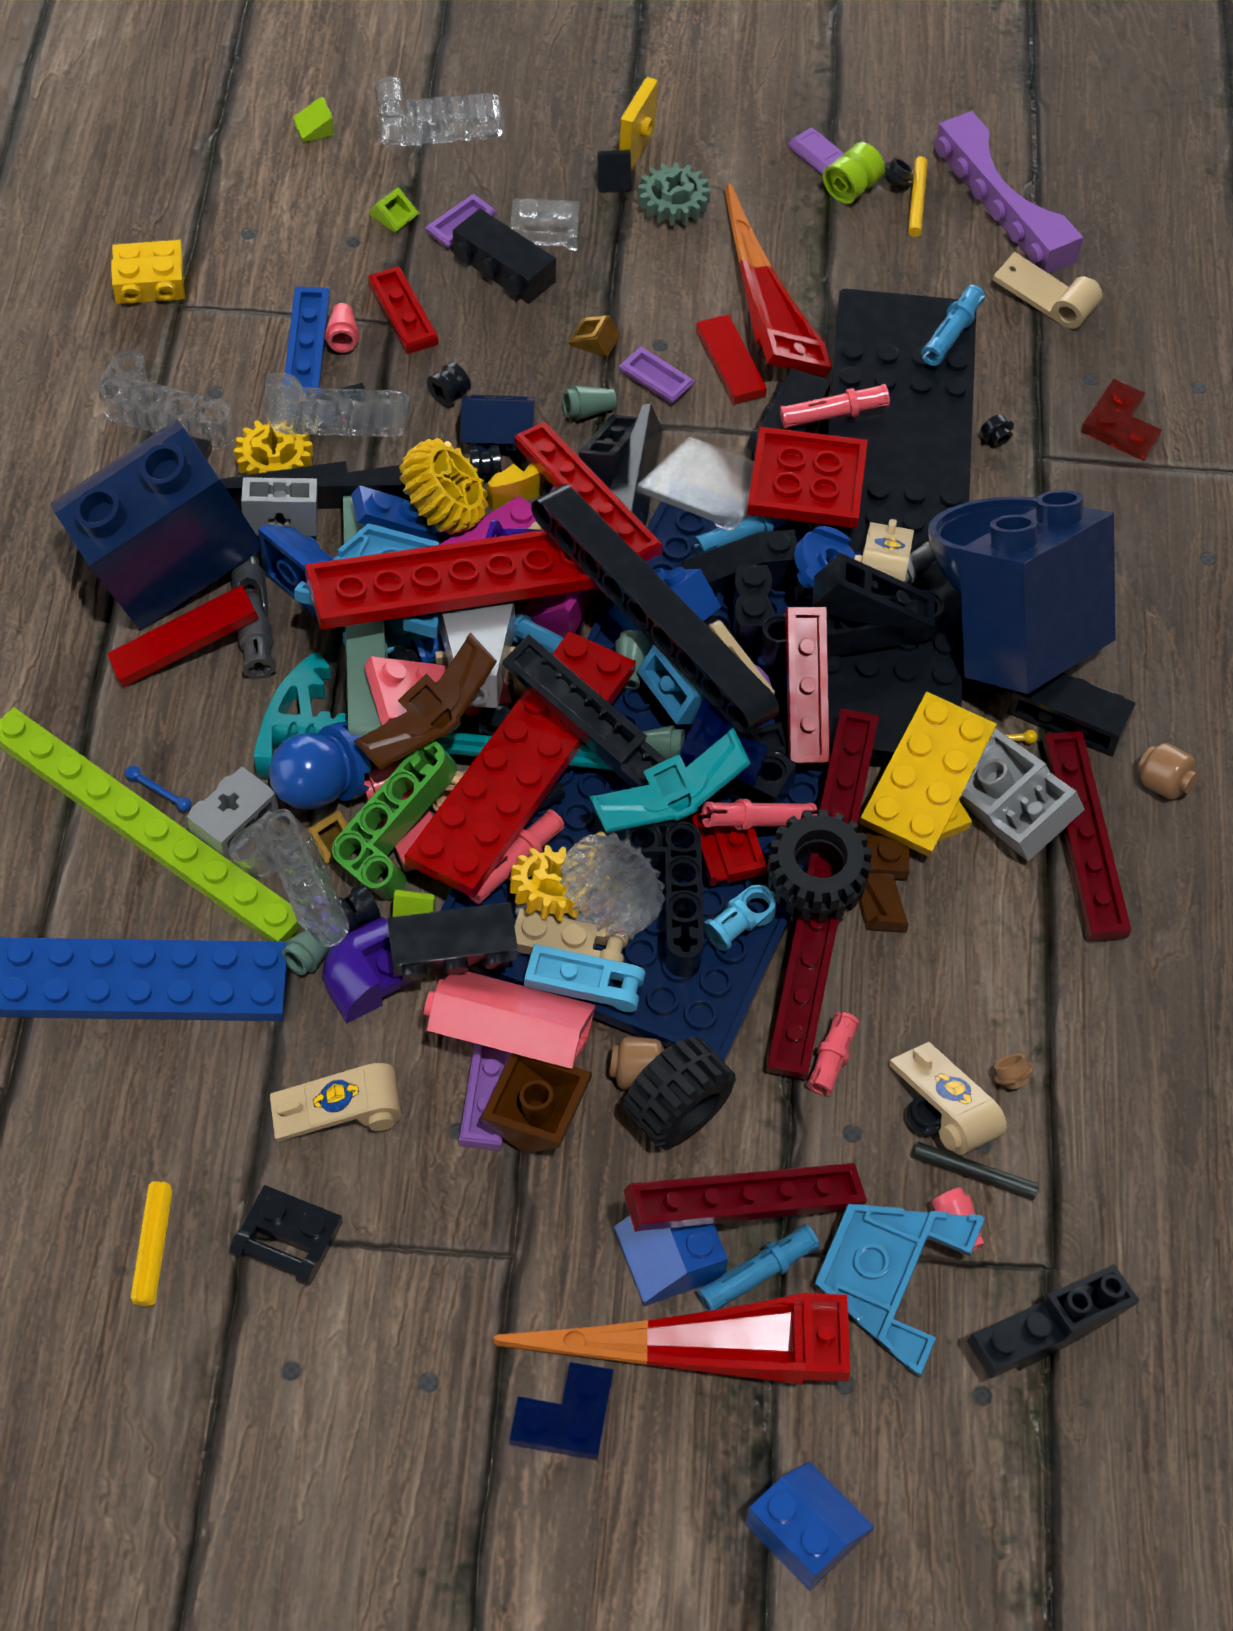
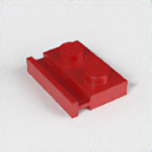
[689,813,767,886]

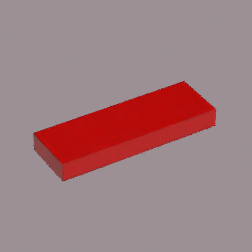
[368,266,439,355]
[696,314,767,405]

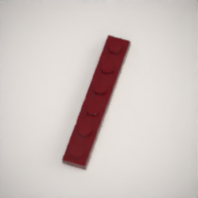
[1042,731,1131,941]
[623,1163,867,1231]

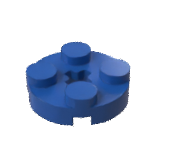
[794,526,862,589]

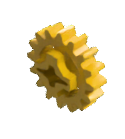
[234,417,314,475]
[509,845,598,921]

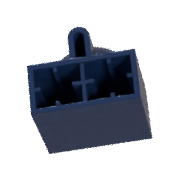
[928,490,1116,694]

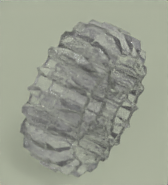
[560,831,666,938]

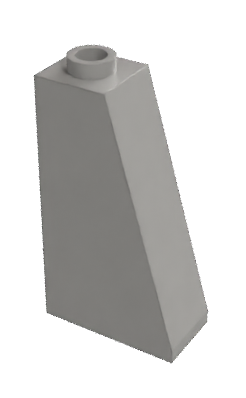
[439,601,515,708]

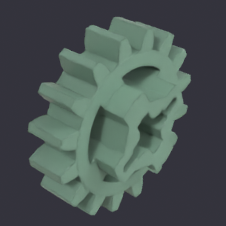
[638,162,711,226]

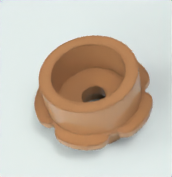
[994,1053,1034,1089]

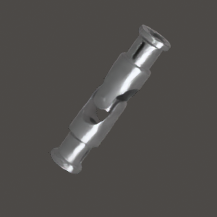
[231,550,276,679]

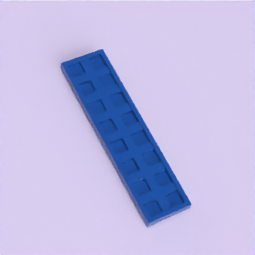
[0,937,288,1021]

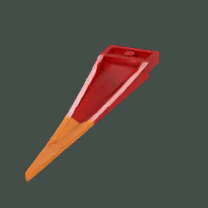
[724,183,832,377]
[493,1293,850,1384]

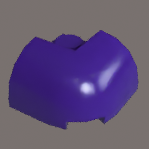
[322,917,418,1024]

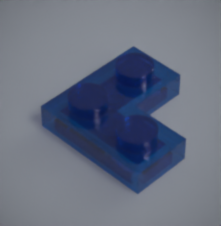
[680,697,768,785]
[509,1362,614,1461]

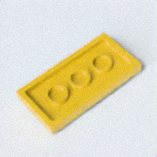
[859,691,997,857]

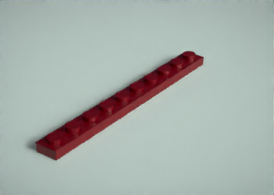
[766,708,879,1080]

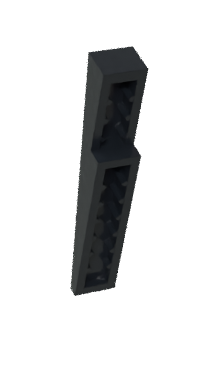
[610,404,663,526]
[220,461,411,510]
[502,634,687,821]

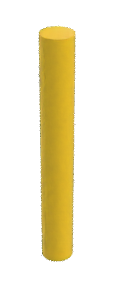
[908,157,928,237]

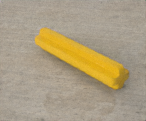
[130,1181,173,1307]

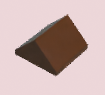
[481,1053,592,1154]

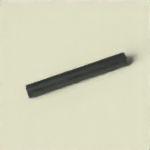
[913,1141,1039,1200]

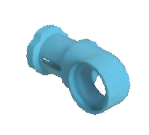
[704,885,776,951]

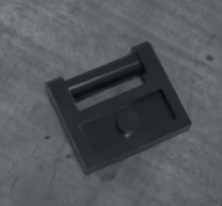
[229,1185,343,1286]

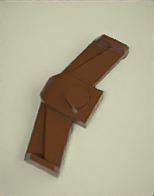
[354,633,497,770]
[857,790,909,932]

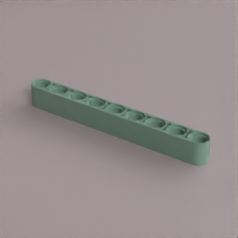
[343,496,388,737]

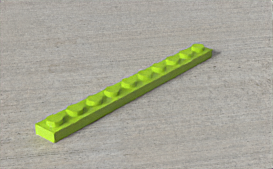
[0,707,306,942]

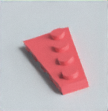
[364,656,512,725]

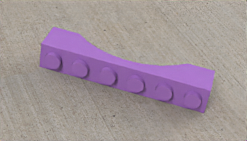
[935,111,1083,273]

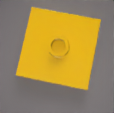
[619,77,658,170]

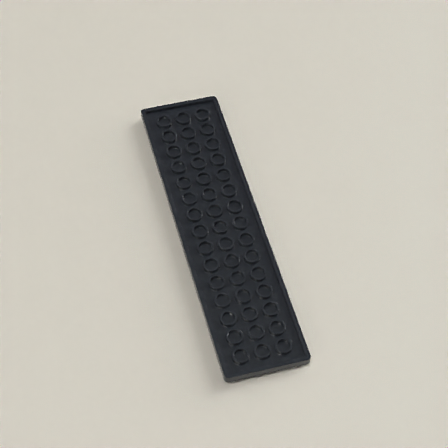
[821,288,977,760]

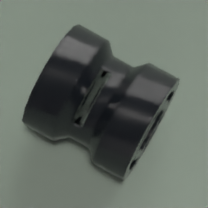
[326,884,381,936]

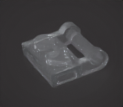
[510,198,580,250]

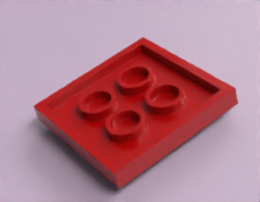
[747,426,868,528]

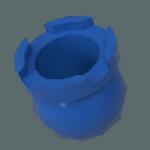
[269,722,371,810]

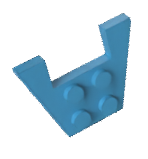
[294,523,439,639]
[815,1204,985,1377]

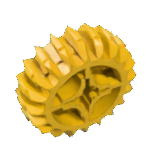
[399,438,489,535]

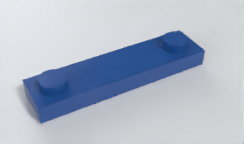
[282,287,330,401]

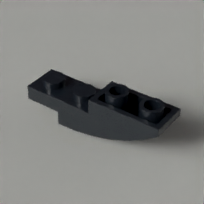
[967,1264,1139,1379]

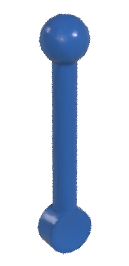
[125,766,192,812]

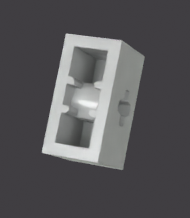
[241,477,318,536]
[187,766,279,860]

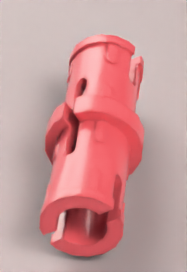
[807,1012,860,1096]

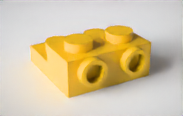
[111,240,185,304]

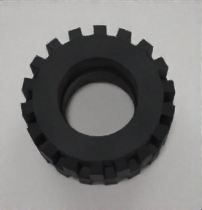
[767,809,872,922]
[623,1036,736,1149]

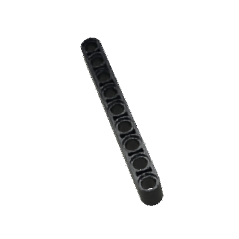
[531,484,779,735]

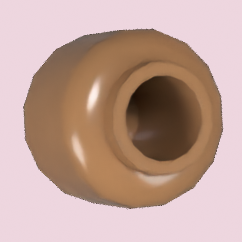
[1138,743,1199,800]
[610,1036,663,1090]

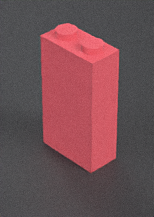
[424,971,596,1069]

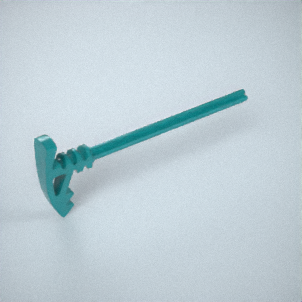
[254,652,612,779]

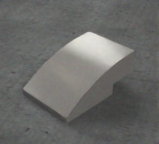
[960,728,1085,861]

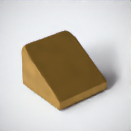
[569,315,620,357]
[301,810,348,864]

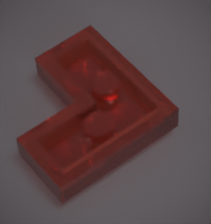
[1081,379,1162,461]

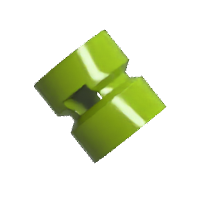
[823,142,885,204]

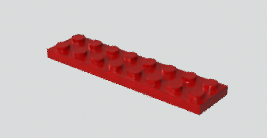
[305,530,599,630]
[404,631,636,898]

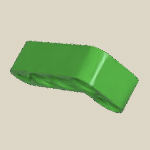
[332,741,457,900]

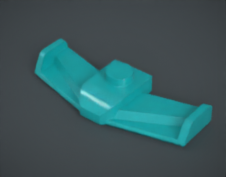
[589,728,751,833]

